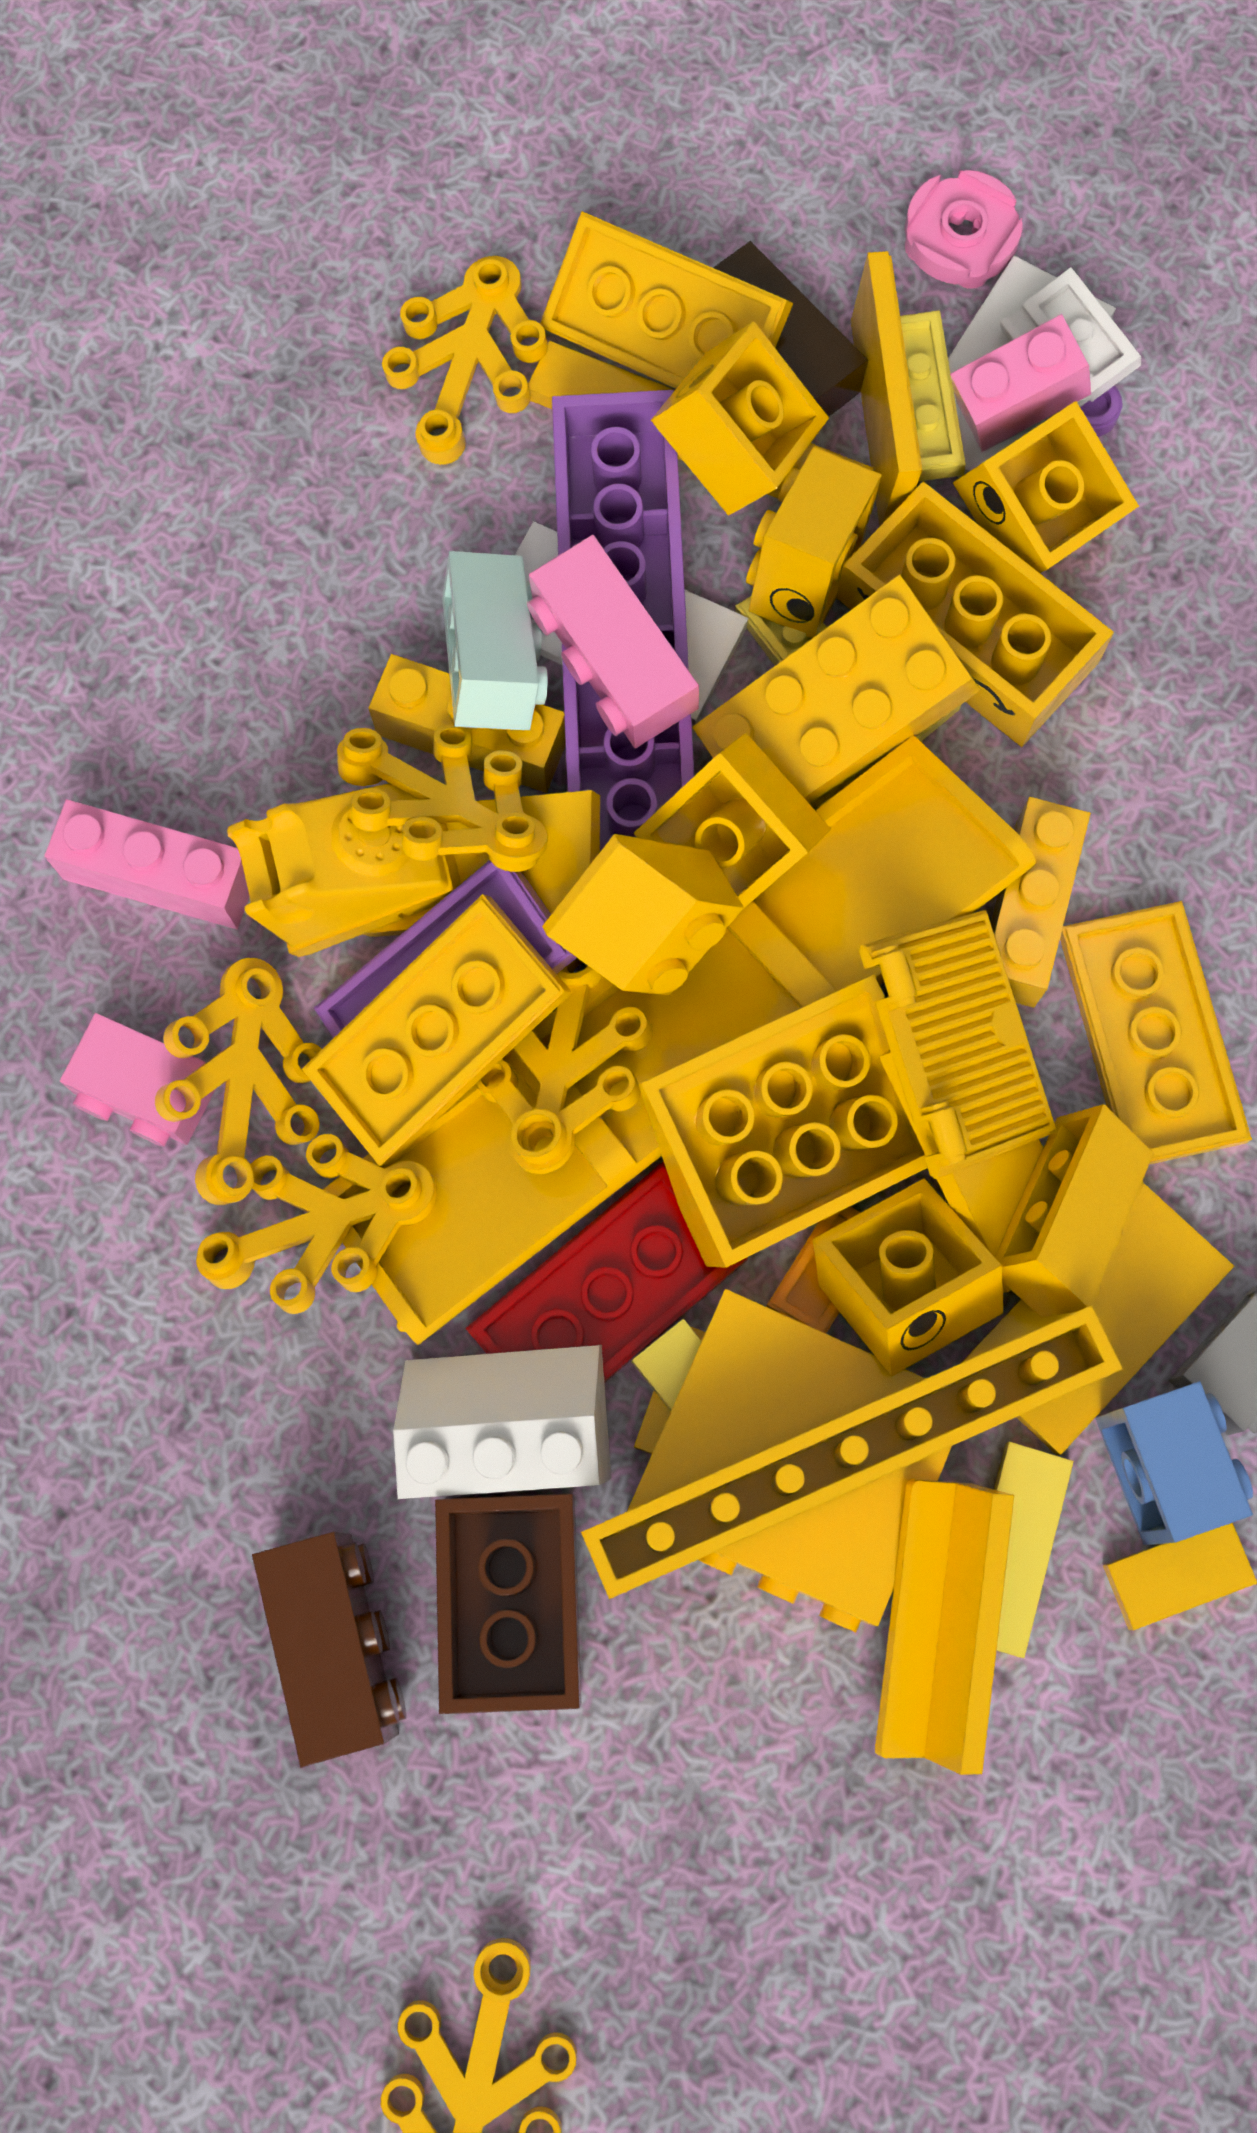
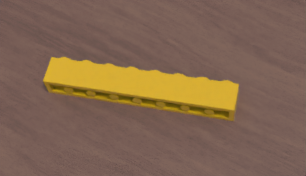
[581,1305,1123,1599]

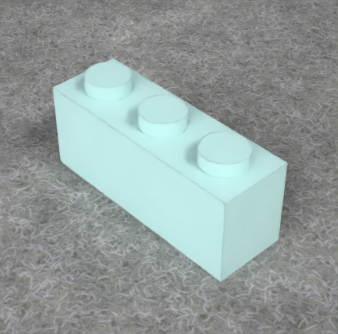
[442,551,548,730]

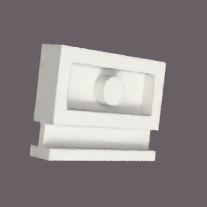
[1000,267,1141,407]

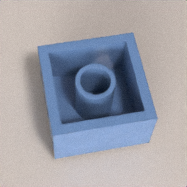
[1095,1381,1253,1545]

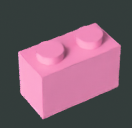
[950,314,1091,452]
[60,1013,216,1147]

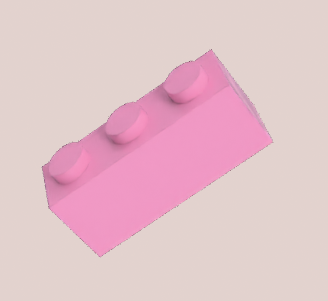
[527,535,699,749]
[44,799,249,930]

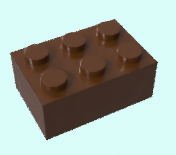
[435,1494,582,1714]
[252,1531,407,1768]

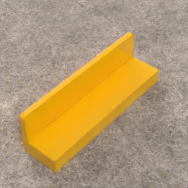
[875,1479,1015,1775]

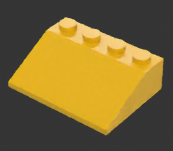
[638,974,928,1268]

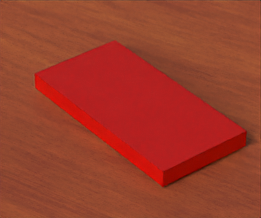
[465,1162,748,1383]

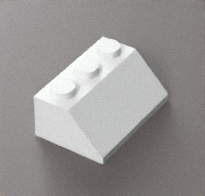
[393,1345,612,1499]

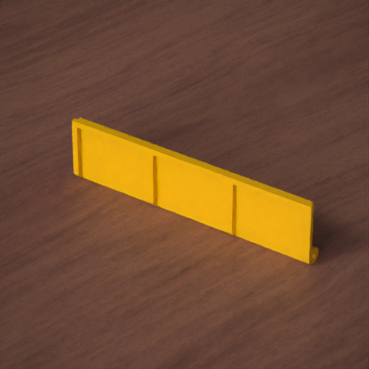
[323,735,1036,1345]

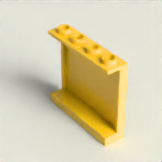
[627,1289,952,1633]

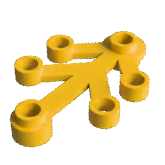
[382,256,548,465]
[337,724,548,872]
[155,958,322,1205]
[476,958,653,1174]
[196,1134,437,1314]
[380,1938,577,2133]

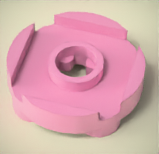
[905,170,1023,289]

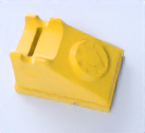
[227,783,461,957]

